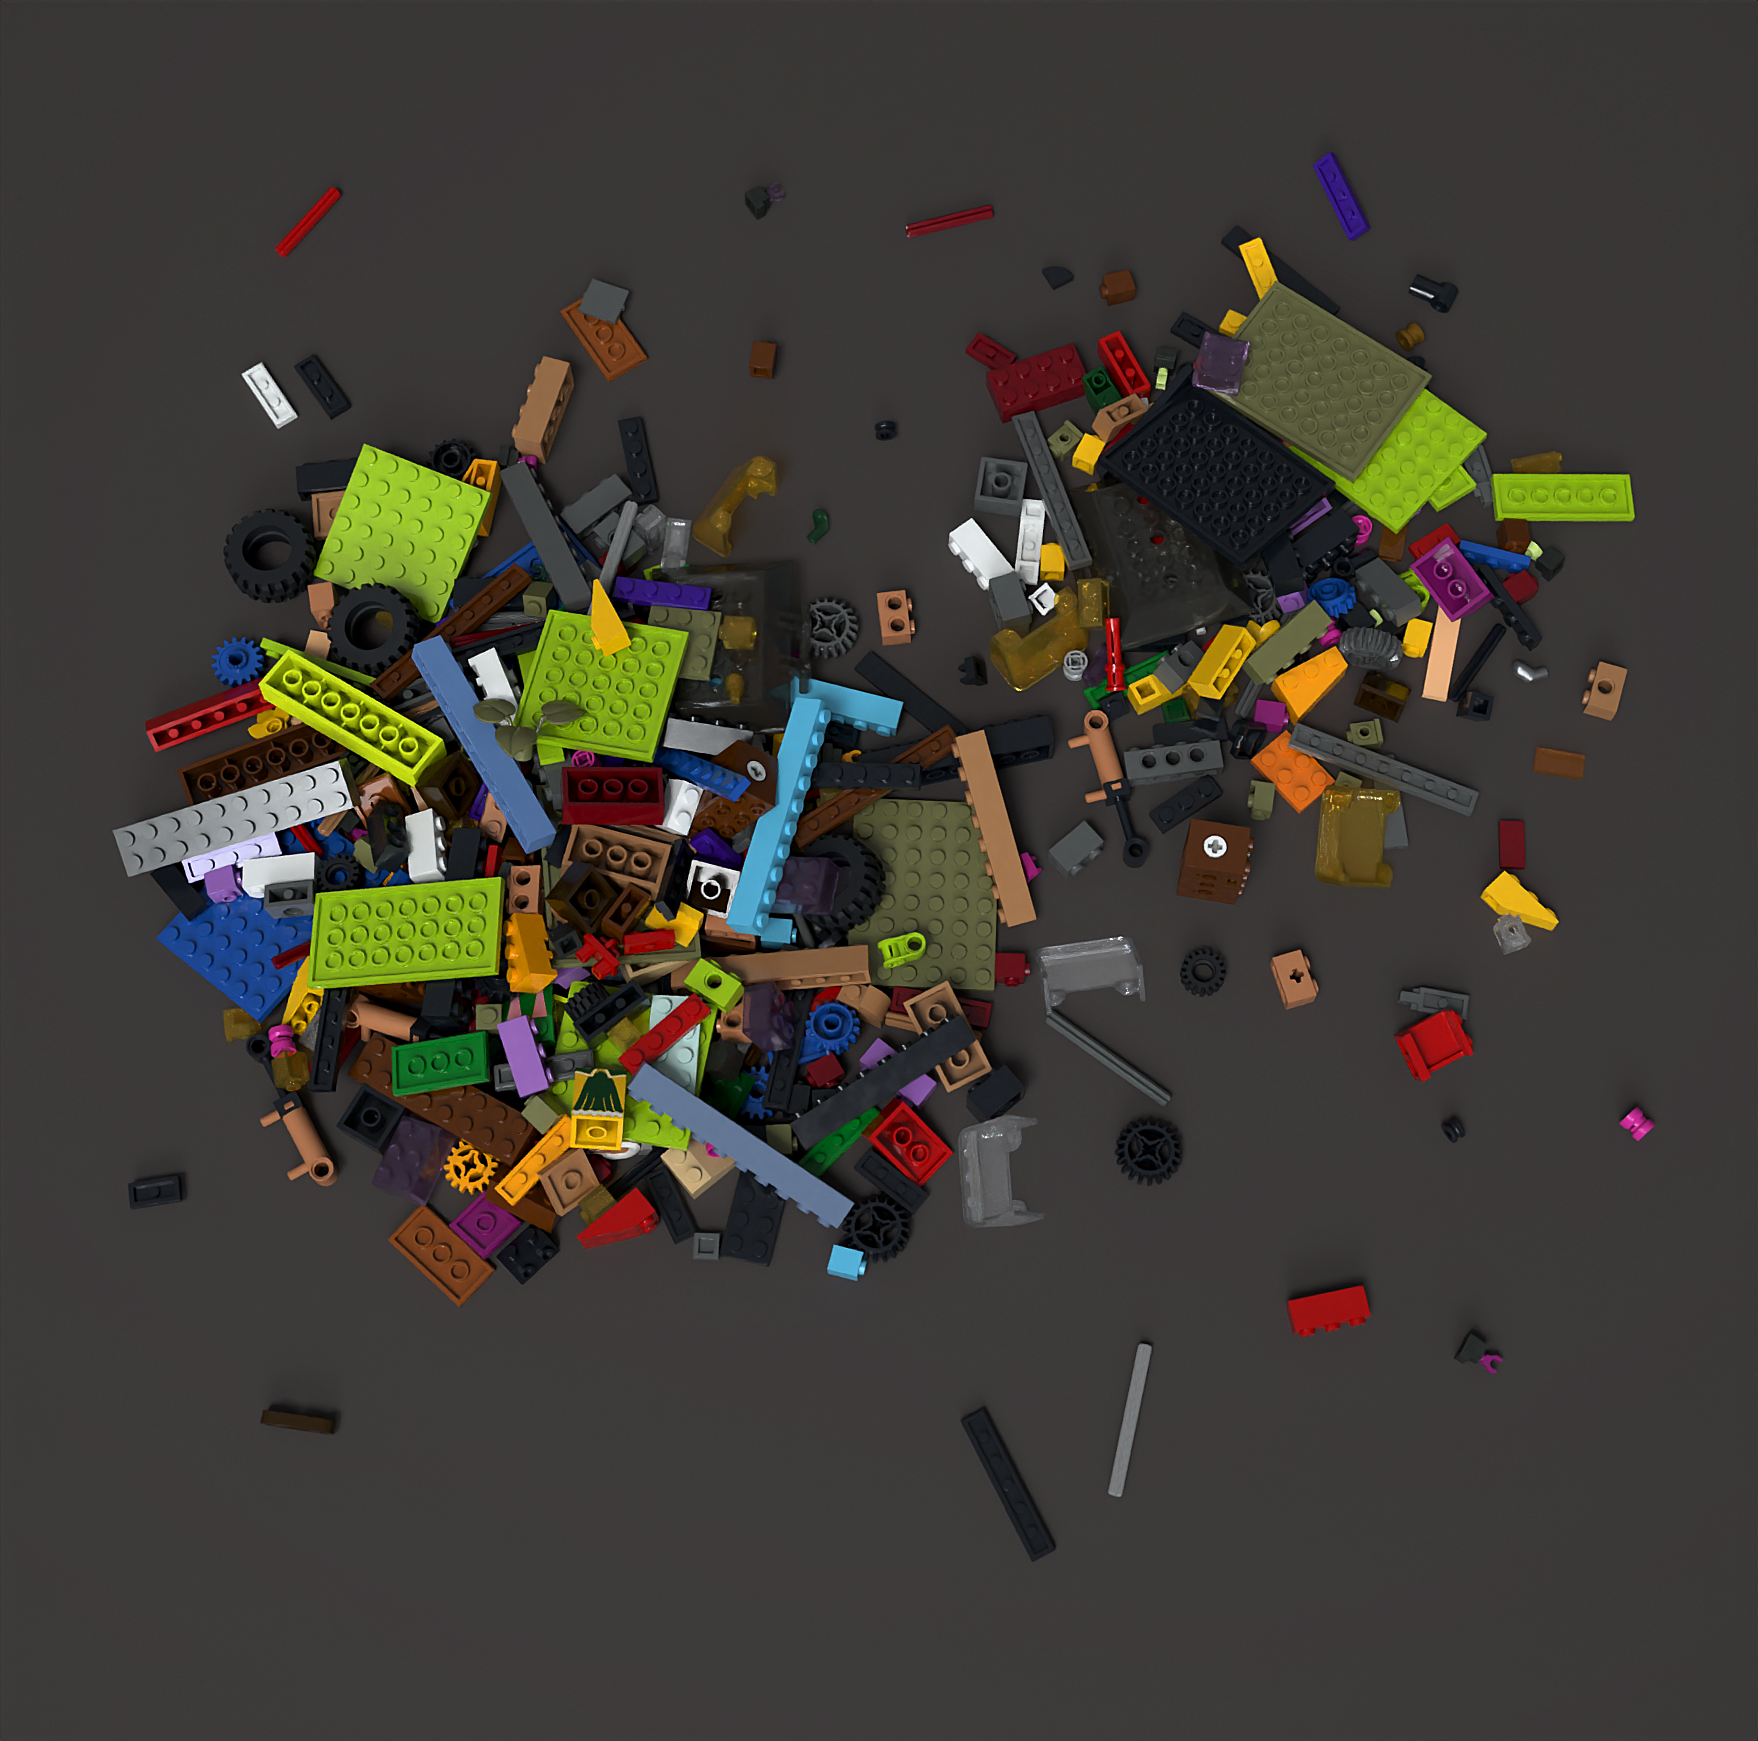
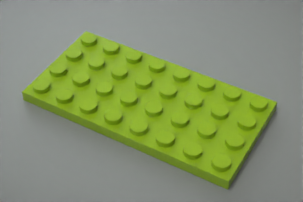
[307,877,505,990]

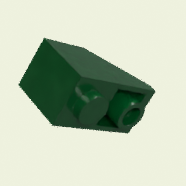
[1081,365,1122,416]

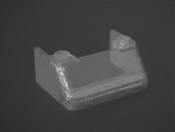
[1035,937,1146,1015]
[958,1115,1045,1228]

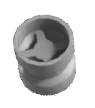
[1063,650,1088,681]

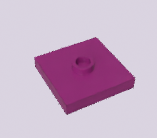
[449,1190,521,1260]

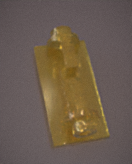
[1510,451,1562,474]

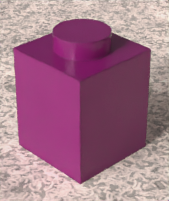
[1253,699,1289,734]

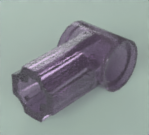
[1081,642,1124,688]

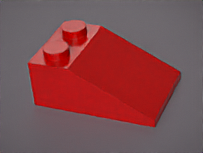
[860,1098,953,1188]
[576,1188,660,1249]

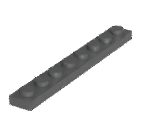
[1012,411,1092,571]
[1287,723,1479,817]

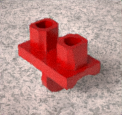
[575,933,621,980]

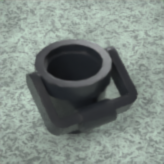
[1227,719,1267,760]

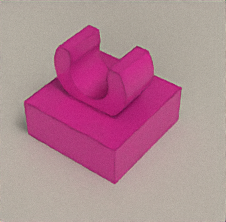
[1019,852,1042,884]

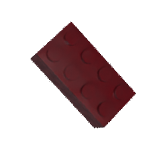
[986,343,1086,424]
[560,767,665,825]

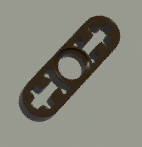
[260,1410,336,1435]

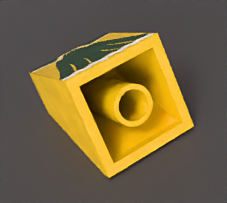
[570,1068,627,1150]

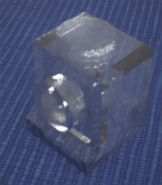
[1493,913,1532,955]

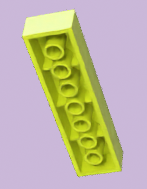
[258,649,447,788]

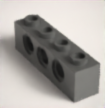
[1122,739,1224,787]

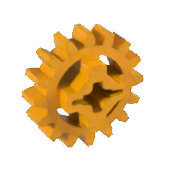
[443,1141,499,1195]

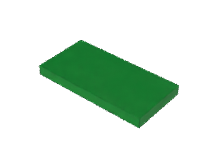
[392,1031,490,1097]

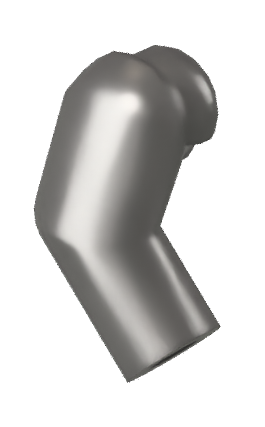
[1511,661,1548,683]

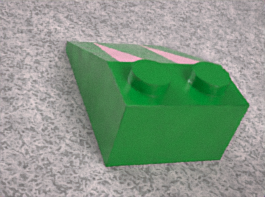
[502,983,557,1049]

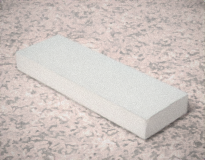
[242,363,297,429]

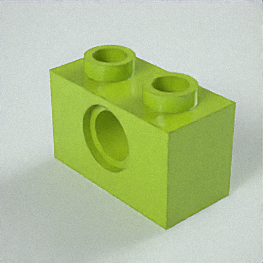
[684,958,745,1015]

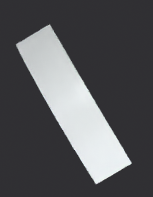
[1015,499,1045,585]

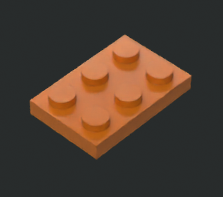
[1250,730,1336,814]

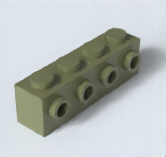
[1241,599,1333,686]

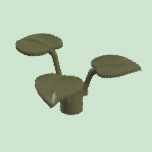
[472,698,585,761]

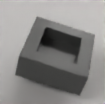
[693,1233,720,1261]

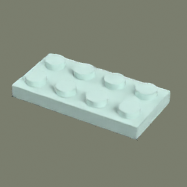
[649,995,703,1095]

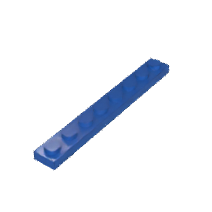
[645,746,751,802]

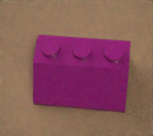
[1410,537,1495,622]

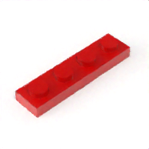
[618,993,711,1076]

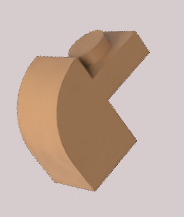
[836,984,891,1029]

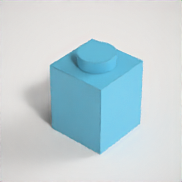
[760,918,797,949]
[827,1245,867,1281]

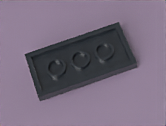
[719,1169,785,1267]

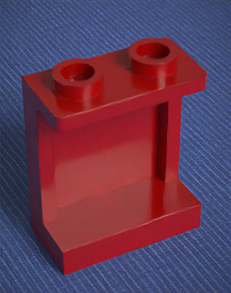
[1393,1008,1474,1082]

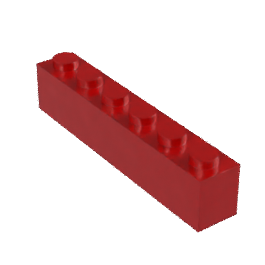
[145,676,277,752]

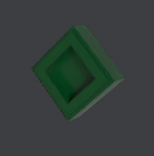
[1161,698,1190,724]

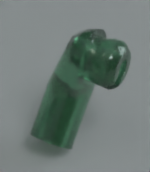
[806,509,829,545]

